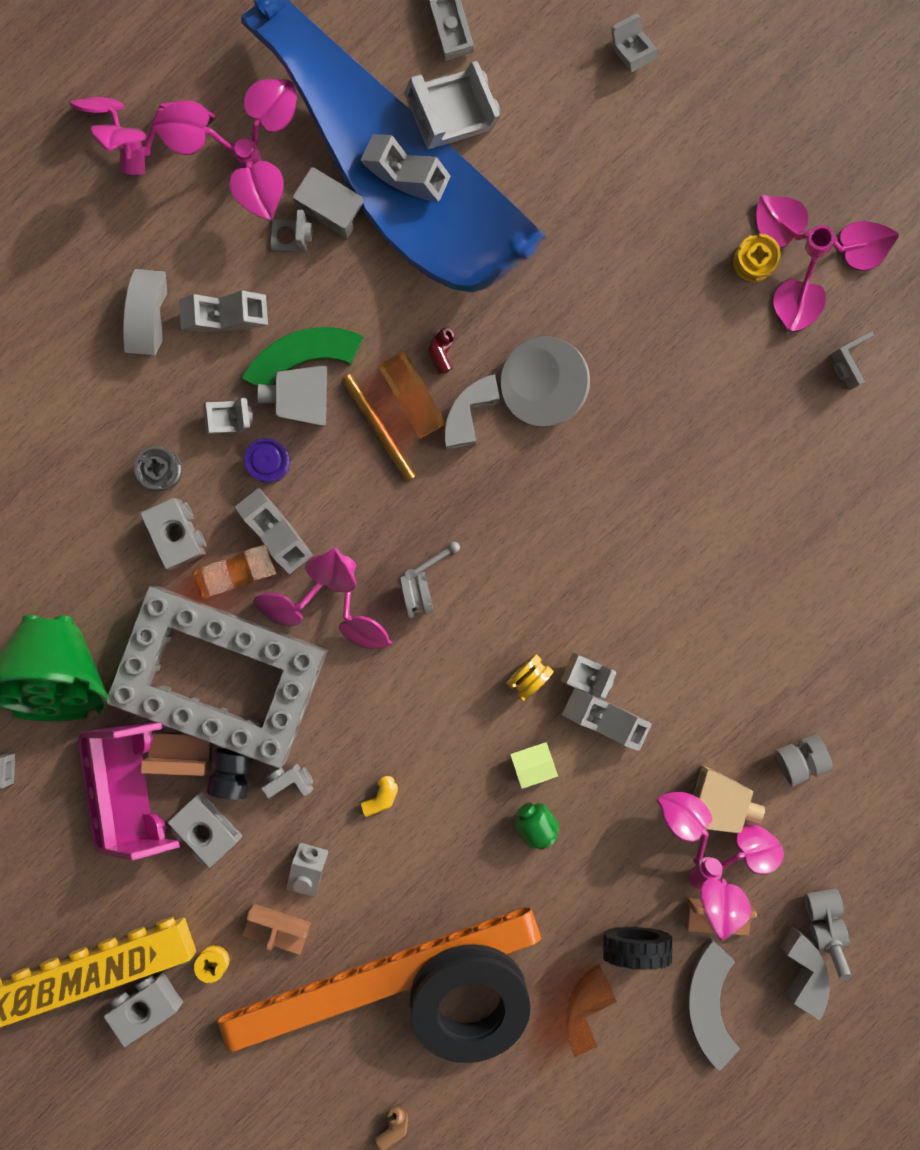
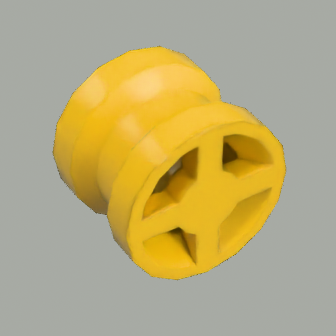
[194,945,230,983]

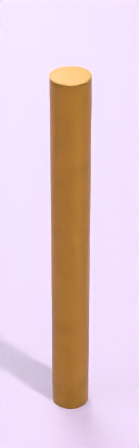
[341,374,416,482]

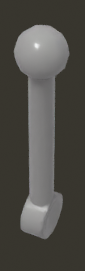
[405,541,460,580]

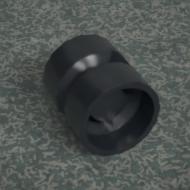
[207,748,253,800]

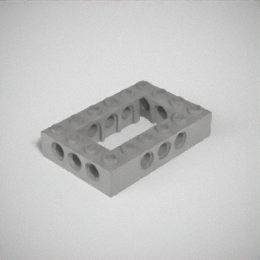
[108,586,328,768]

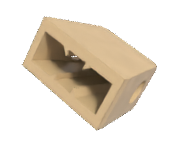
[693,765,765,833]

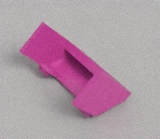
[78,722,179,860]

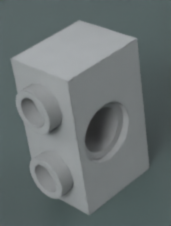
[141,498,206,570]
[168,792,242,868]
[104,972,183,1048]

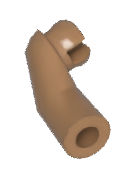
[375,1106,408,1150]

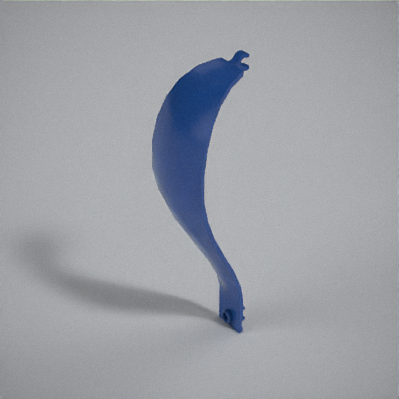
[241,0,546,293]

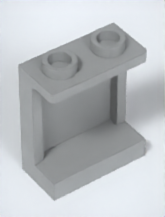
[404,60,500,150]

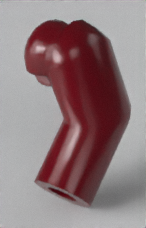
[428,327,455,375]

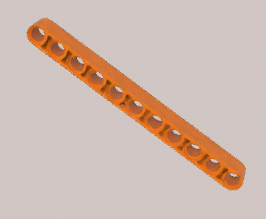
[217,907,542,1052]

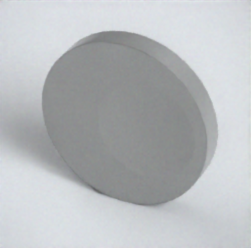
[501,336,590,427]

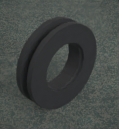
[410,944,530,1063]

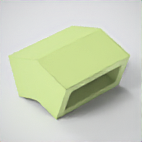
[510,742,558,789]

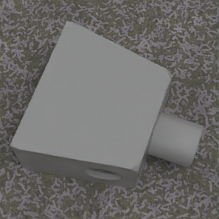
[258,366,327,425]

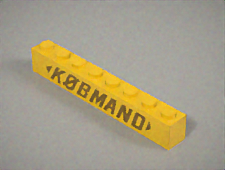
[0,916,196,1027]

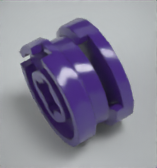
[244,438,290,483]

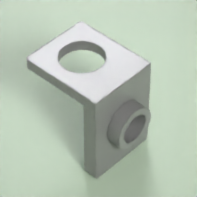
[270,210,313,253]
[830,332,874,390]

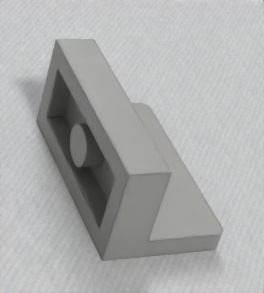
[292,168,364,239]

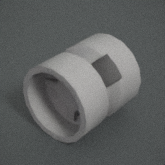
[775,734,833,787]

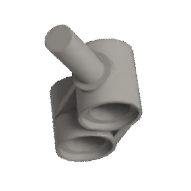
[804,888,852,981]

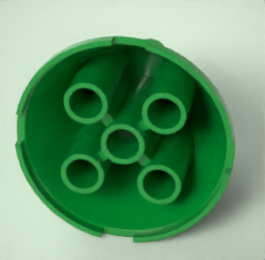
[0,615,108,722]

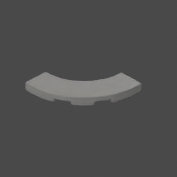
[687,938,740,1071]

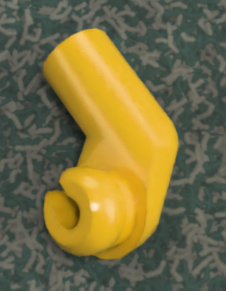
[361,776,398,817]

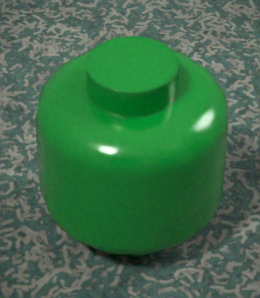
[514,803,559,850]

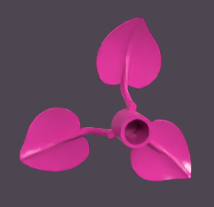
[153,79,297,220]
[70,97,215,175]
[756,195,899,332]
[253,547,393,648]
[656,792,784,941]

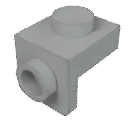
[611,14,658,73]
[203,398,253,435]
[561,653,616,700]
[262,764,313,798]
[286,843,328,898]

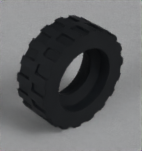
[603,927,673,970]

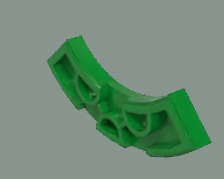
[242,327,364,387]

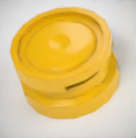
[732,233,781,282]
[506,654,554,701]

